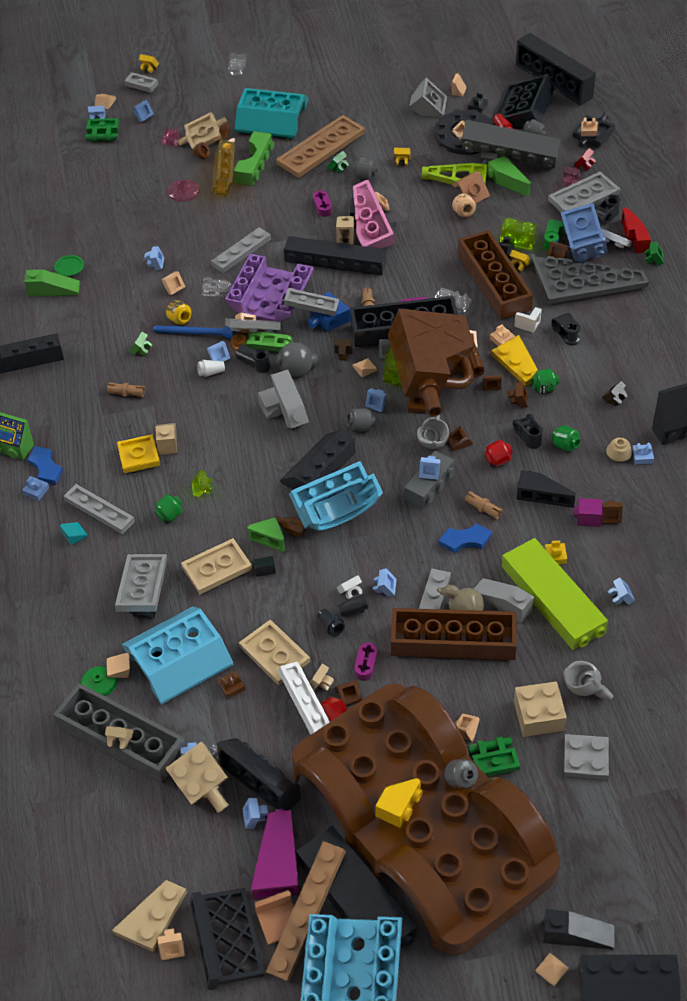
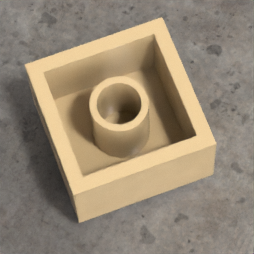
[514,681,567,737]

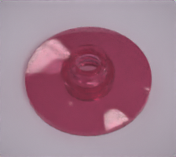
[167,179,199,202]

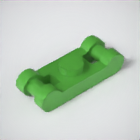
[245,332,293,352]

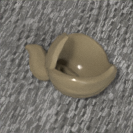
[436,585,484,611]

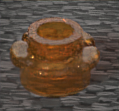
[230,334,247,350]

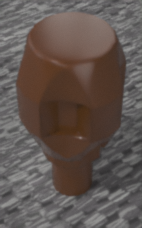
[274,515,307,536]

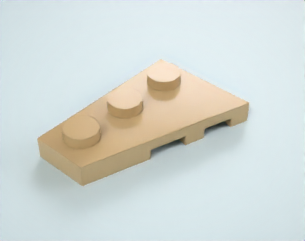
[112,880,187,953]

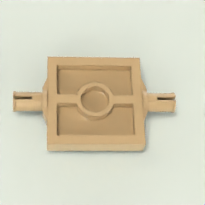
[177,112,227,151]

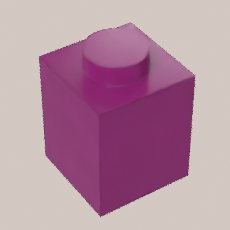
[574,498,602,527]

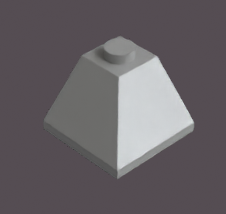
[409,78,447,117]

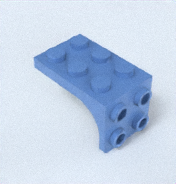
[561,203,608,262]

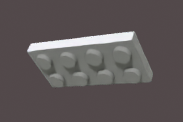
[548,172,620,212]
[115,554,167,612]

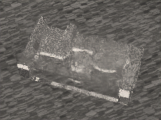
[433,287,472,314]

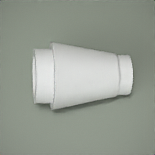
[198,360,225,377]

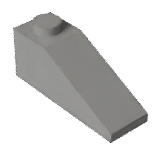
[270,370,309,428]
[474,578,534,624]

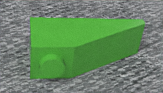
[487,156,531,196]
[24,269,80,297]

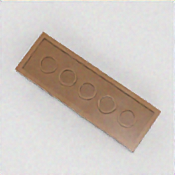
[276,115,365,178]

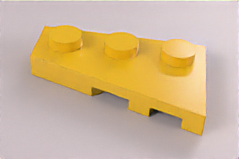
[491,335,538,386]

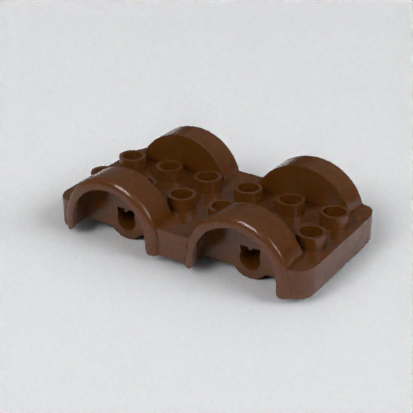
[292,683,560,956]

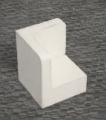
[514,307,542,333]

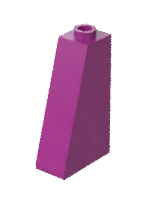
[252,809,299,900]

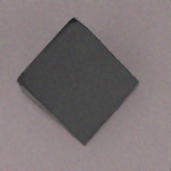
[253,556,276,576]

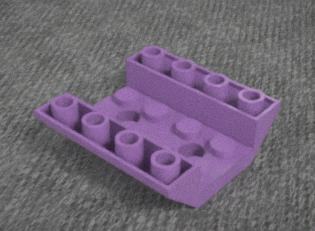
[225,254,314,322]

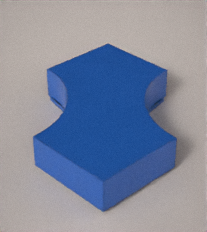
[28,446,63,485]
[438,523,493,553]

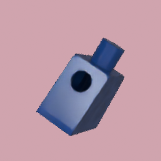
[307,292,350,331]

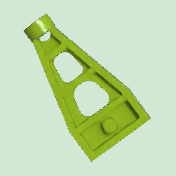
[421,163,487,185]

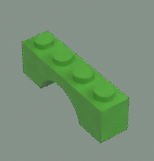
[234,131,274,186]

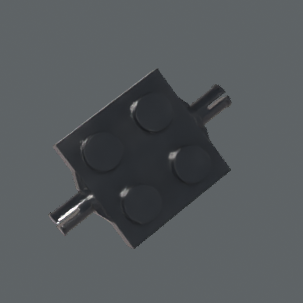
[572,113,615,148]

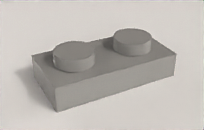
[124,72,158,93]

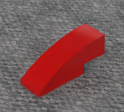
[621,207,651,253]

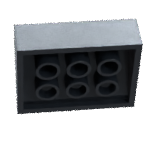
[492,74,555,129]
[652,383,687,444]
[578,955,681,1001]

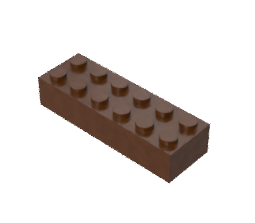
[458,230,533,320]
[391,608,517,660]

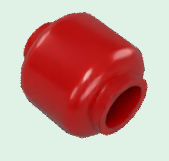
[484,440,513,467]

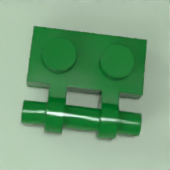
[86,118,119,142]
[468,736,520,777]

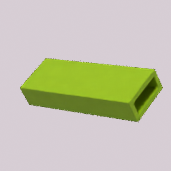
[502,538,608,650]

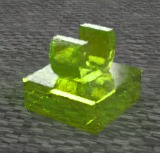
[191,470,214,497]

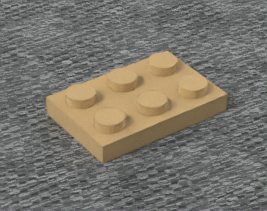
[181,538,252,595]
[239,620,310,685]

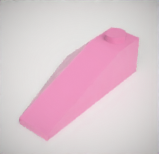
[353,180,396,249]

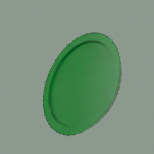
[54,255,84,276]
[80,666,117,696]

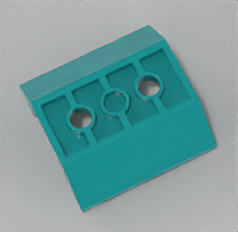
[235,88,309,138]

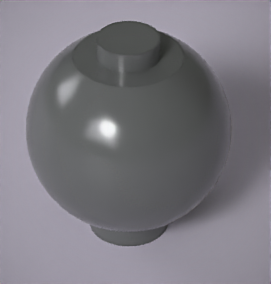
[276,342,317,378]

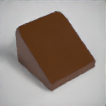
[219,123,231,139]
[482,375,502,390]
[448,426,473,451]
[335,680,363,705]

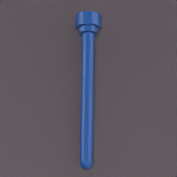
[153,325,236,340]

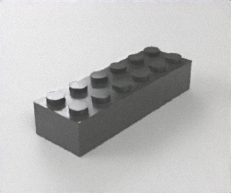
[462,120,561,169]
[53,683,186,783]

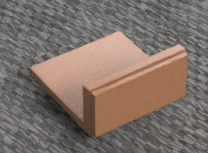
[453,171,490,204]
[255,890,294,945]

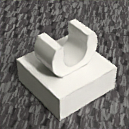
[337,575,362,599]

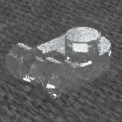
[228,53,246,75]
[201,277,232,297]

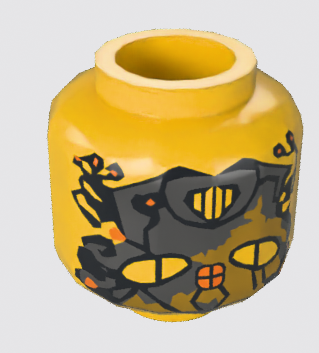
[166,300,192,325]

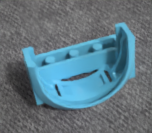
[289,461,383,531]

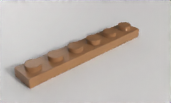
[266,841,346,982]

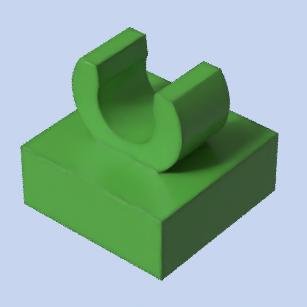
[129,331,152,356]

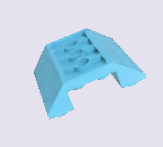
[122,606,234,705]
[301,914,402,1001]

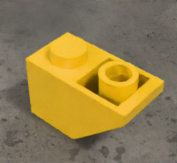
[375,778,423,828]

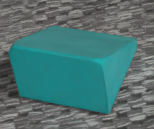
[60,522,88,545]

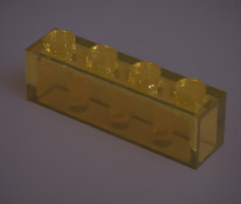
[211,139,235,197]

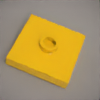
[117,434,160,473]

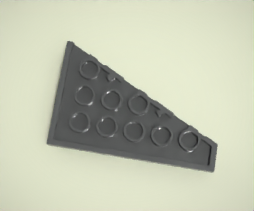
[530,254,649,304]

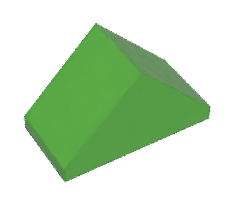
[247,518,285,552]

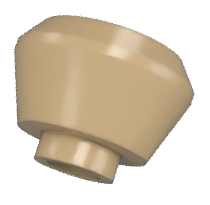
[606,438,632,462]

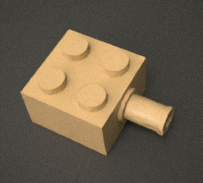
[166,742,229,813]

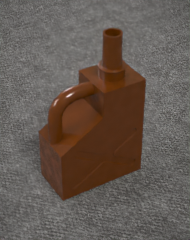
[388,309,474,417]

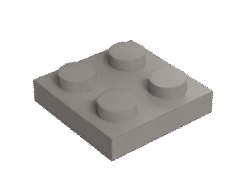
[564,734,609,780]

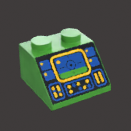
[0,412,34,460]

